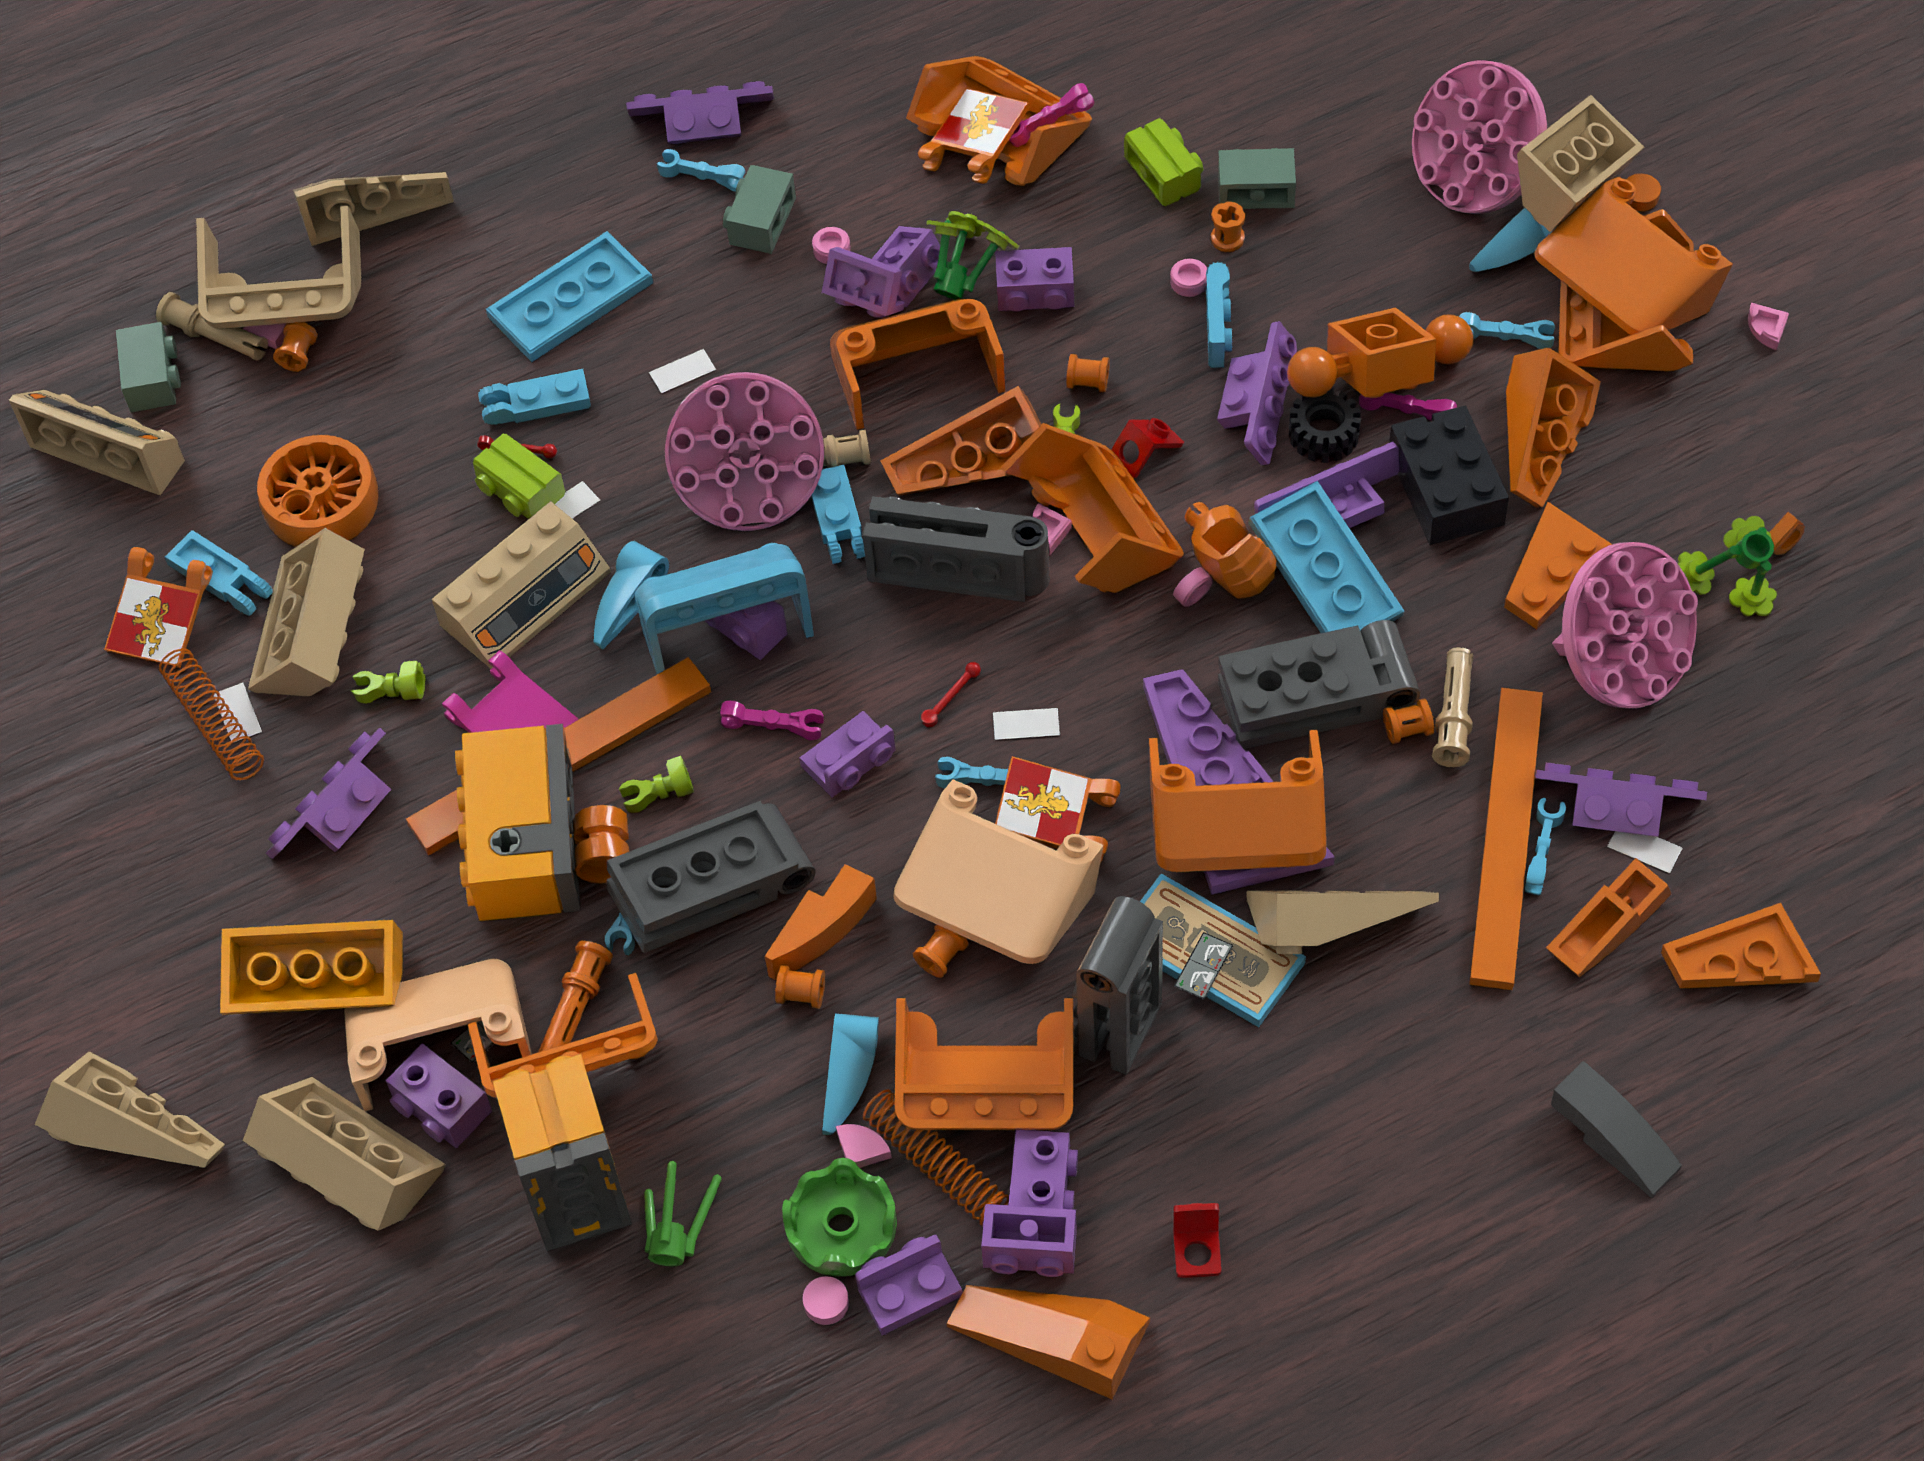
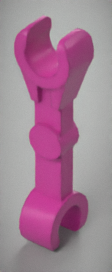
[1009,83,1094,147]
[1359,392,1457,420]
[720,701,824,740]

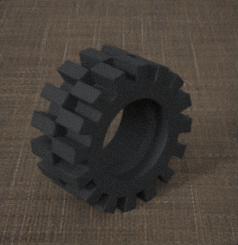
[1289,388,1361,463]

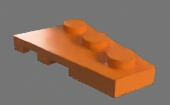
[1504,502,1612,630]
[1661,903,1821,988]

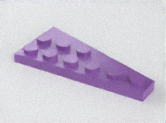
[1143,669,1335,895]

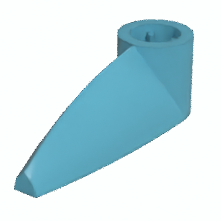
[1469,208,1552,272]
[594,541,669,650]
[822,1013,879,1135]

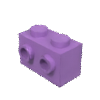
[995,247,1074,311]
[704,600,787,660]
[386,1044,492,1148]
[1009,1130,1078,1210]
[981,1204,1077,1277]

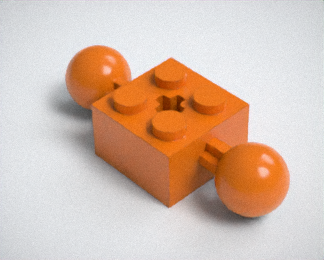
[1287,308,1473,398]

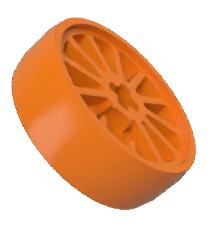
[257,435,378,547]

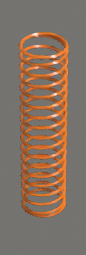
[159,648,264,780]
[863,1089,1009,1227]

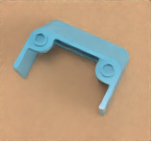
[635,543,814,674]

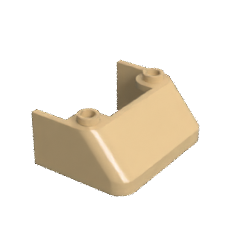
[196,206,361,329]

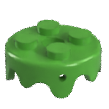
[782,1158,897,1277]

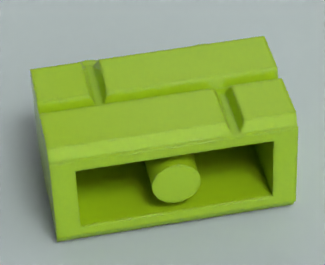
[1124,118,1204,206]
[473,433,566,519]

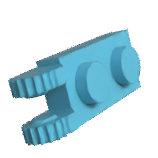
[1206,262,1232,368]
[478,369,591,425]
[811,465,865,564]
[165,530,273,616]

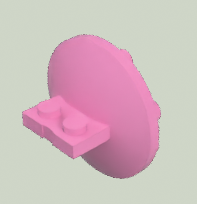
[1412,60,1547,214]
[665,372,824,531]
[1552,542,1698,708]

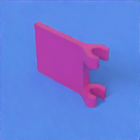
[442,650,579,733]

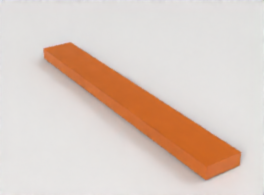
[406,657,711,856]
[1469,688,1543,990]

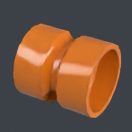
[573,805,630,883]

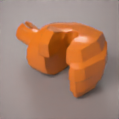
[1185,502,1277,599]

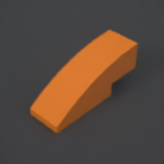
[1546,858,1671,977]
[764,864,877,980]

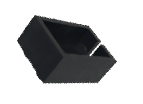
[1389,405,1509,545]

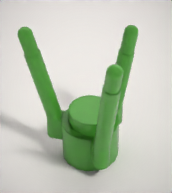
[644,1161,722,1266]

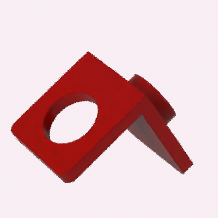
[1111,418,1184,478]
[1173,1203,1222,1278]

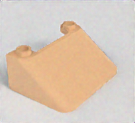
[893,779,1104,964]
[344,959,532,1111]

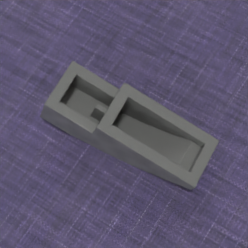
[1551,1061,1682,1198]

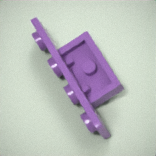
[626,81,774,144]
[1217,321,1297,465]
[1254,442,1399,528]
[266,728,391,859]
[1535,763,1707,837]

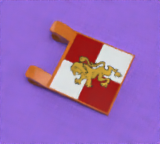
[918,88,1030,184]
[104,547,213,668]
[995,756,1121,863]

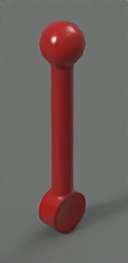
[477,436,557,459]
[921,662,981,727]

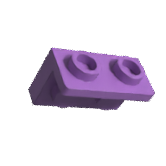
[872,226,940,307]
[821,247,905,318]
[800,711,896,797]
[855,1235,963,1335]

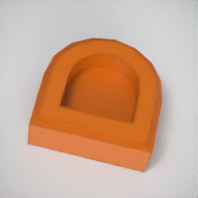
[1769,512,1805,555]

